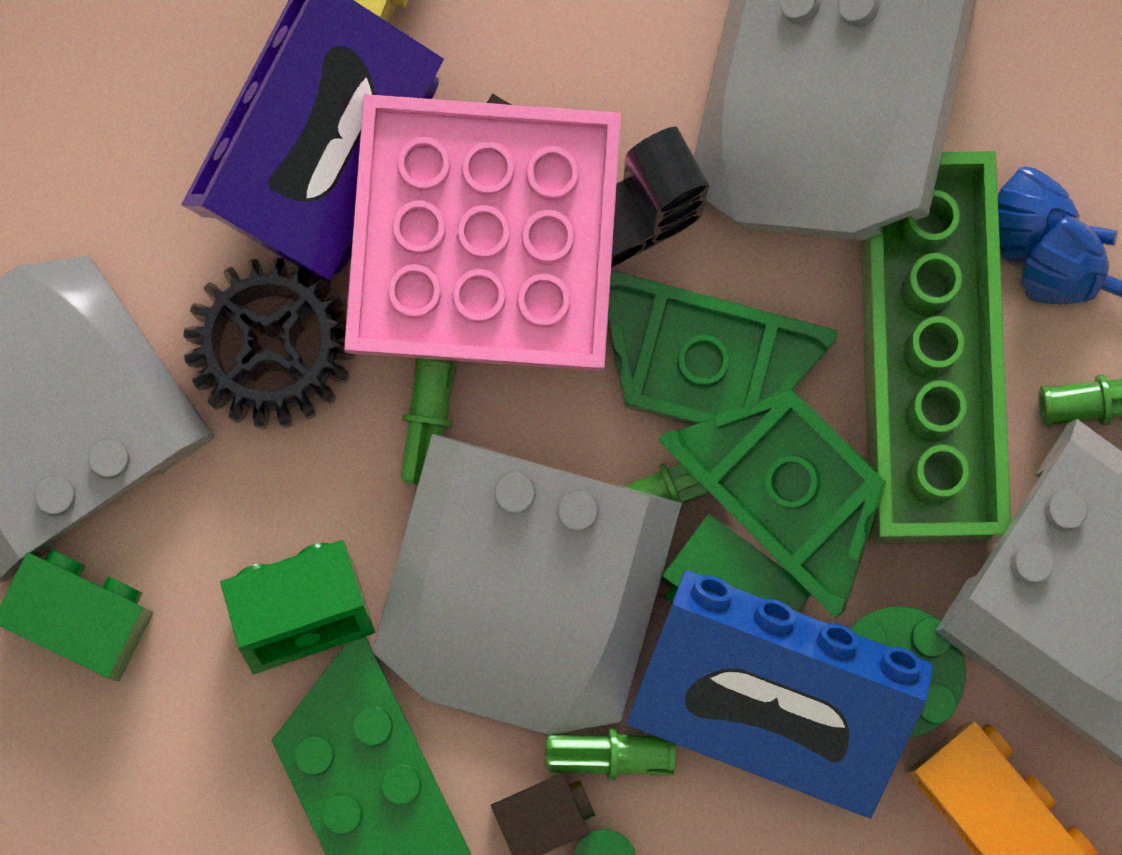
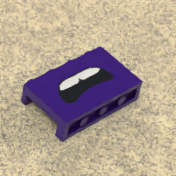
[181,0,444,281]

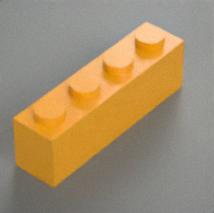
[906,721,1099,855]

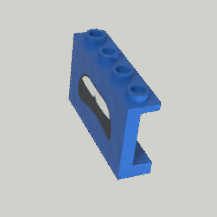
[625,571,933,819]

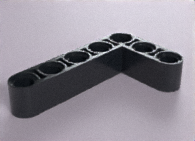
[611,126,709,268]

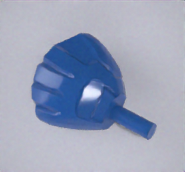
[998,166,1118,262]
[1021,216,1122,305]

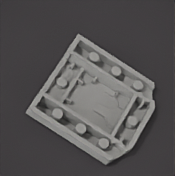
[694,0,975,241]
[0,256,215,582]
[934,419,1122,766]
[372,434,682,735]

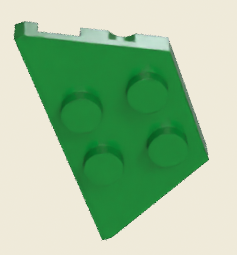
[608,270,838,425]
[658,389,887,618]
[271,636,471,855]

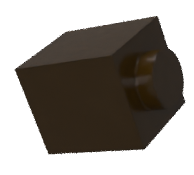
[491,773,596,855]

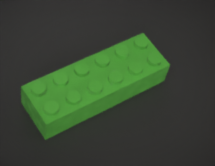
[861,151,1011,545]

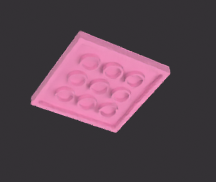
[344,94,621,371]

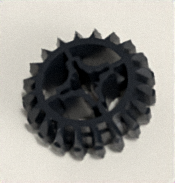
[183,258,356,429]

